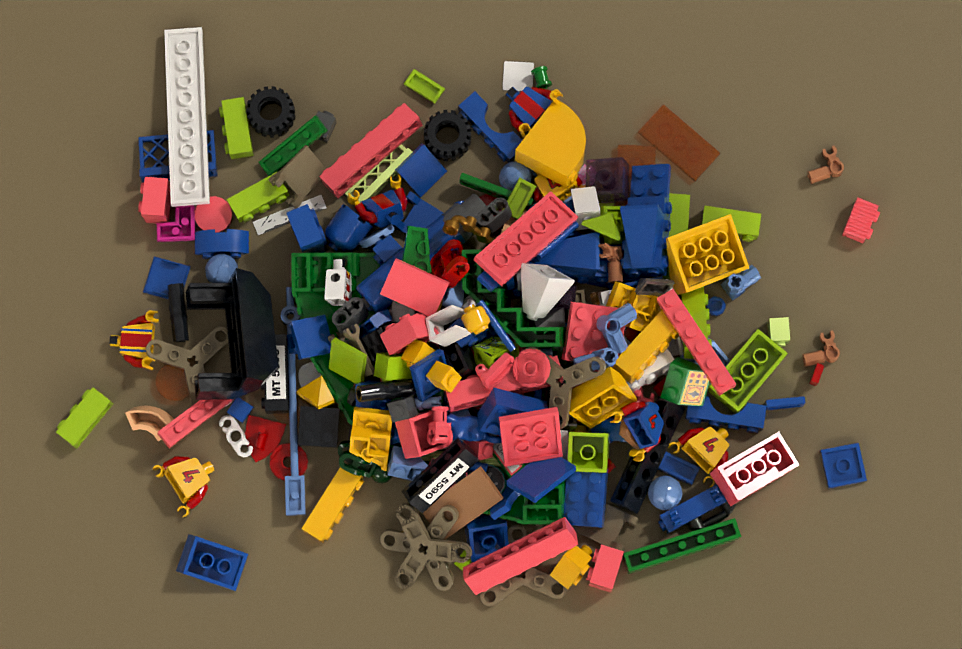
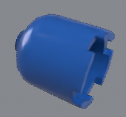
[325,203,373,252]

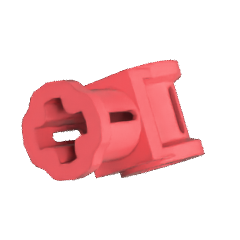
[427,406,453,446]

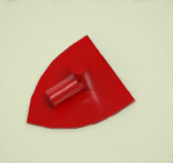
[245,415,286,462]

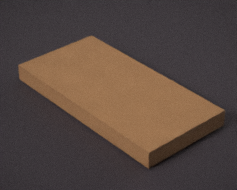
[422,466,504,540]

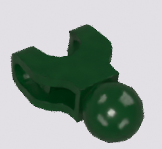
[338,440,393,484]

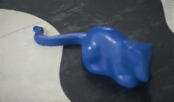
[446,413,501,443]

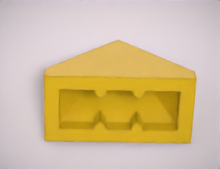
[296,375,334,409]

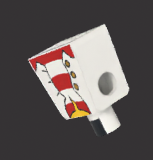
[325,259,352,306]

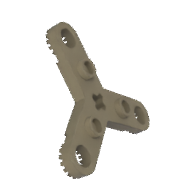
[146,327,228,405]
[525,347,606,429]
[394,503,472,589]
[380,505,459,591]
[480,525,567,607]

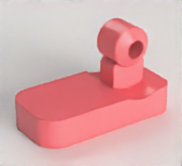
[475,353,514,390]

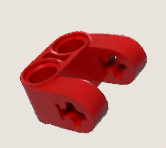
[430,239,470,289]

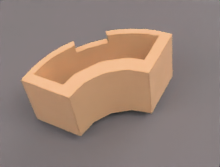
[125,406,174,441]

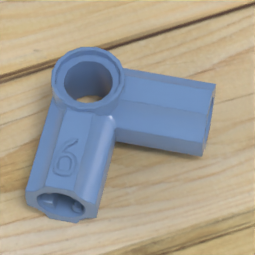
[721,265,761,300]
[596,303,637,353]
[572,347,619,371]

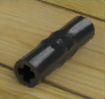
[167,283,189,342]
[356,379,416,402]

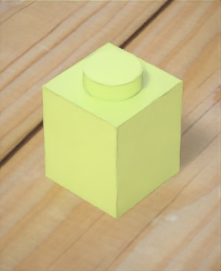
[767,317,790,347]

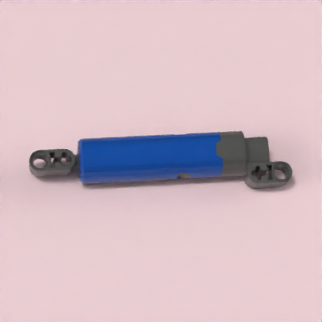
[332,193,512,333]

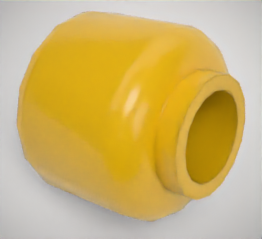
[461,304,490,335]

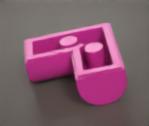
[157,205,195,242]

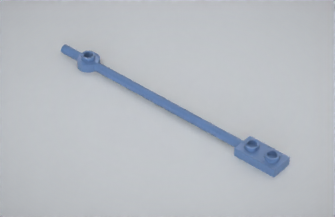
[281,287,306,516]

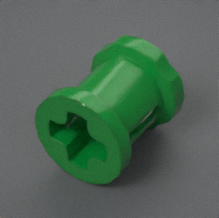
[531,66,552,89]

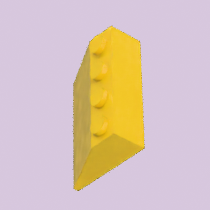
[666,214,749,295]

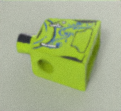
[472,337,519,369]

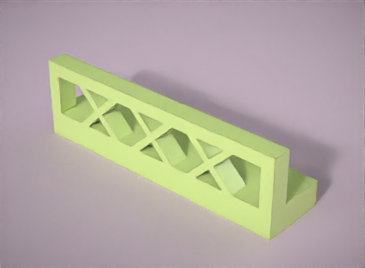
[345,144,413,202]

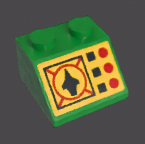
[660,357,710,406]

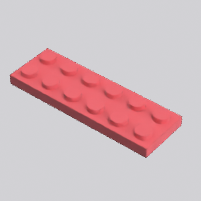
[474,191,578,286]

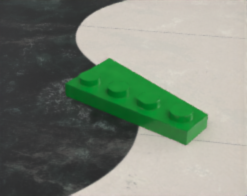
[396,226,432,304]

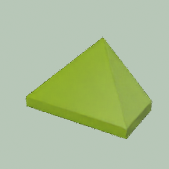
[581,213,622,241]

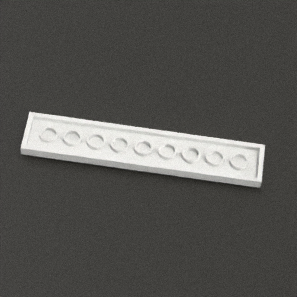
[164,27,210,207]

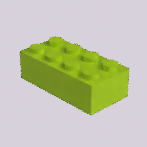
[708,329,788,414]

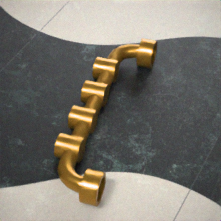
[443,215,517,282]

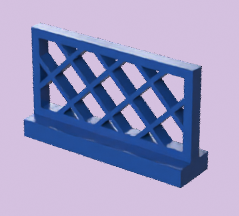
[139,130,218,183]

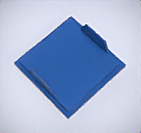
[143,256,191,300]

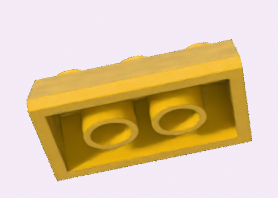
[569,366,637,429]

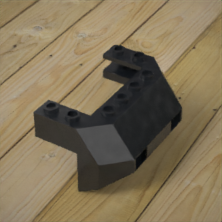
[185,268,278,400]

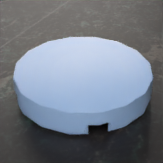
[359,224,395,248]

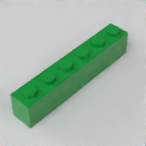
[622,518,741,574]

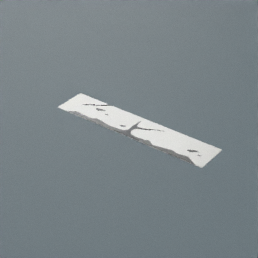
[253,195,327,235]

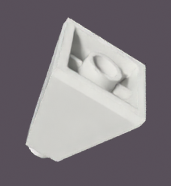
[521,263,575,321]

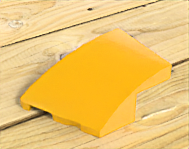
[606,281,662,332]
[349,406,392,471]

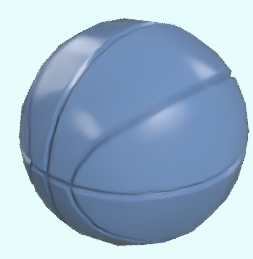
[499,161,532,191]
[205,254,238,283]
[648,476,682,510]

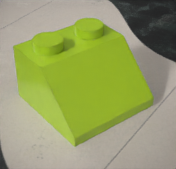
[568,432,610,473]

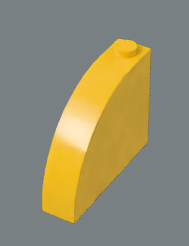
[515,100,586,188]

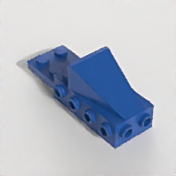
[620,164,672,278]
[539,232,649,285]

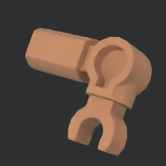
[807,146,844,184]
[599,243,623,283]
[802,330,840,367]

